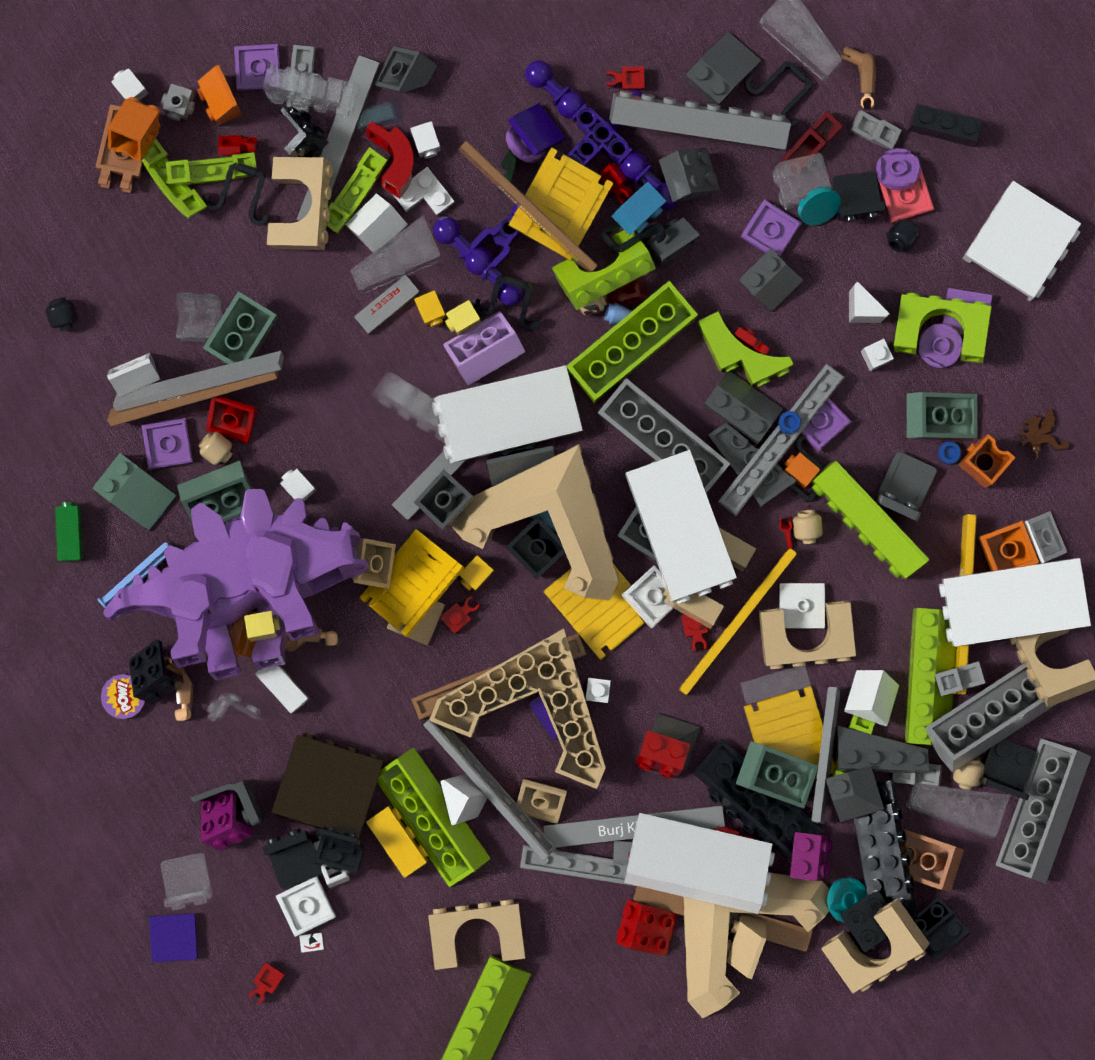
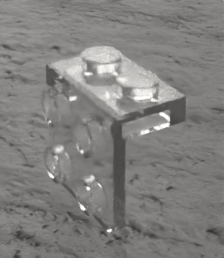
[773,153,831,211]
[176,292,224,342]
[207,692,264,722]
[160,853,213,911]

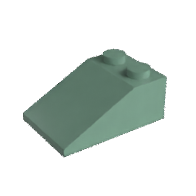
[907,392,977,439]
[92,453,176,531]
[736,741,818,808]

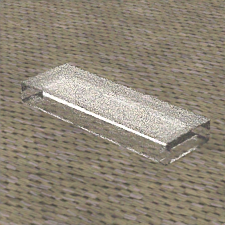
[740,665,811,705]

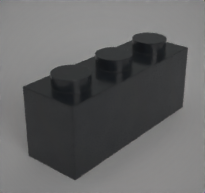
[908,104,982,147]

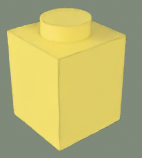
[445,300,481,335]
[244,611,280,642]

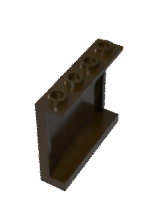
[272,733,383,839]

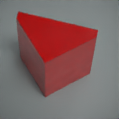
[206,396,259,443]

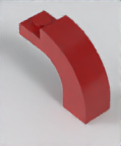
[366,121,413,199]

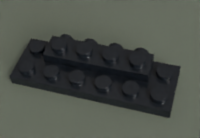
[692,739,823,862]
[854,780,917,916]

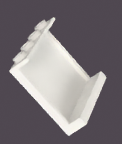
[962,181,1081,301]

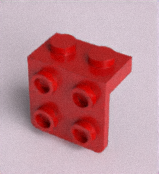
[635,730,690,779]
[616,899,677,956]

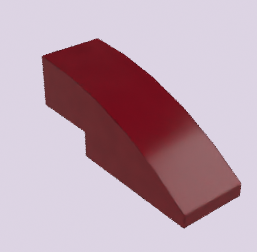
[780,111,845,176]

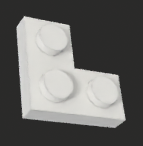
[393,167,455,216]

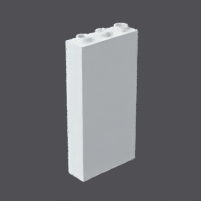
[432,365,583,464]
[625,450,737,604]
[939,558,1091,647]
[624,813,775,914]

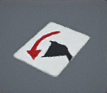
[299,933,324,952]

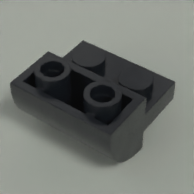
[913,896,971,963]

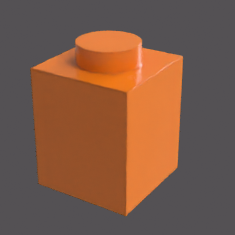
[784,453,820,488]

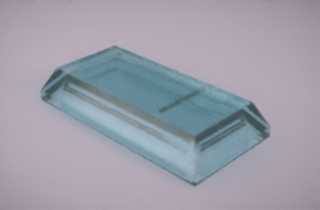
[356,100,399,133]

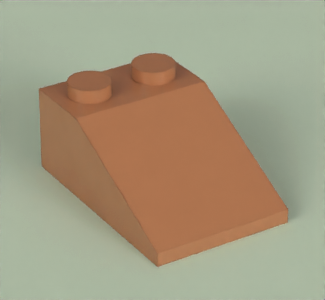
[902,829,964,892]

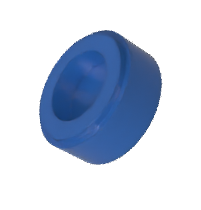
[778,411,801,435]
[938,442,961,464]

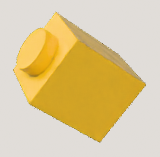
[414,290,446,327]
[459,555,494,591]

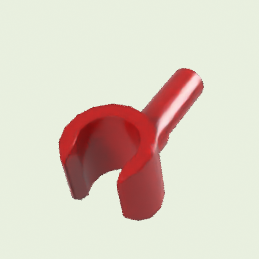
[779,516,793,549]

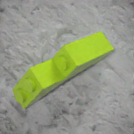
[697,312,794,387]

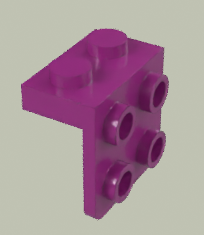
[201,789,252,850]
[790,832,833,881]

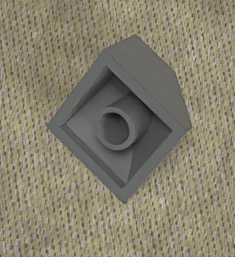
[373,46,437,93]
[652,713,700,770]
[826,766,884,822]

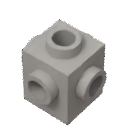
[161,84,195,121]

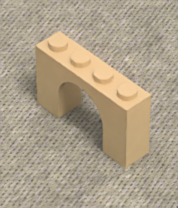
[267,157,333,250]
[663,527,756,629]
[759,600,856,669]
[1009,629,1095,708]
[821,898,930,993]
[428,899,525,970]

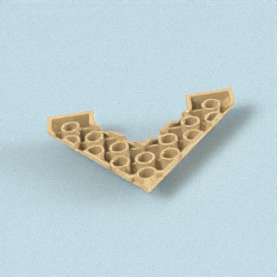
[450,444,619,600]
[429,629,605,789]
[683,872,829,1018]

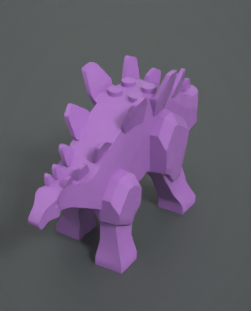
[103,489,369,681]

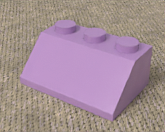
[443,311,525,385]

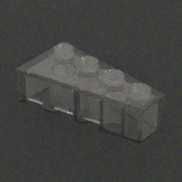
[350,215,442,295]
[372,372,445,444]

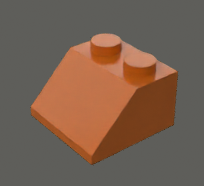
[196,65,242,126]
[978,521,1039,571]

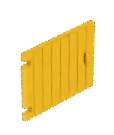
[509,147,613,260]
[360,529,464,637]
[543,564,645,660]
[744,686,835,779]

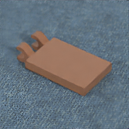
[95,104,143,193]

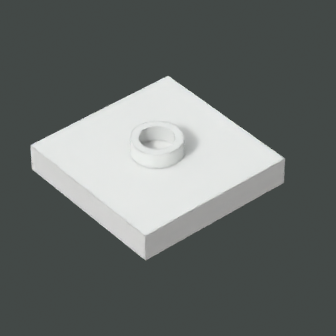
[622,565,673,628]
[779,583,825,628]
[276,876,336,937]

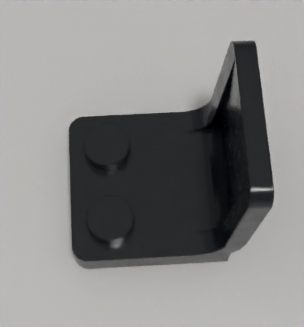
[980,739,1036,801]

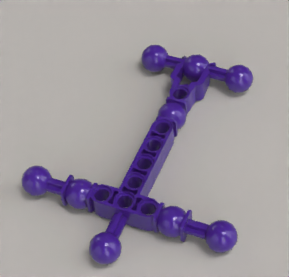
[433,60,679,306]

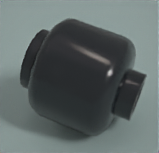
[887,219,920,252]
[45,297,78,332]

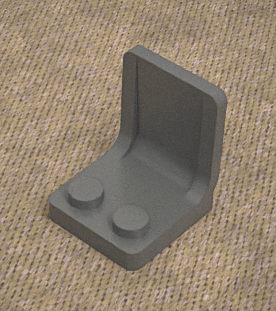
[874,451,937,521]
[190,780,265,826]

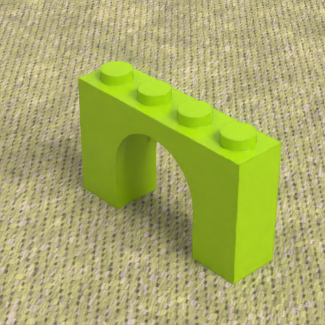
[552,230,656,310]
[894,293,991,364]

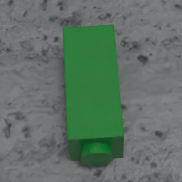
[55,502,84,562]

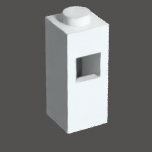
[255,665,310,714]

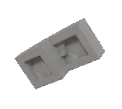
[849,110,902,150]
[935,661,985,696]
[892,764,942,788]

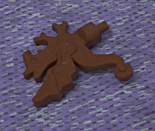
[1018,409,1069,459]

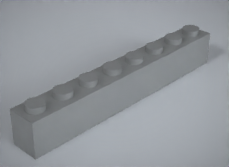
[609,90,791,150]

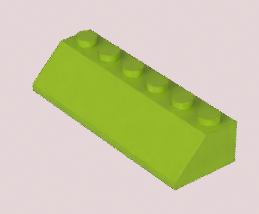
[566,281,698,403]
[811,461,929,579]
[905,608,956,745]
[377,747,491,887]
[441,954,531,1060]

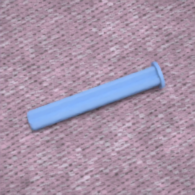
[97,542,170,608]

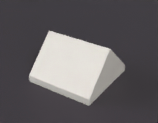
[345,193,408,256]
[849,282,889,323]
[107,353,160,397]
[1023,511,1067,564]
[844,670,899,726]
[441,774,487,825]

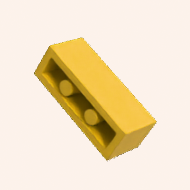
[366,805,429,878]

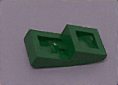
[498,149,517,195]

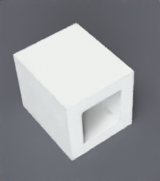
[111,68,148,101]
[410,121,441,159]
[861,339,894,371]
[280,469,317,501]
[585,678,611,703]

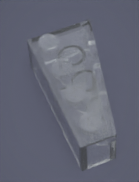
[759,0,842,82]
[263,62,360,117]
[906,784,1010,839]

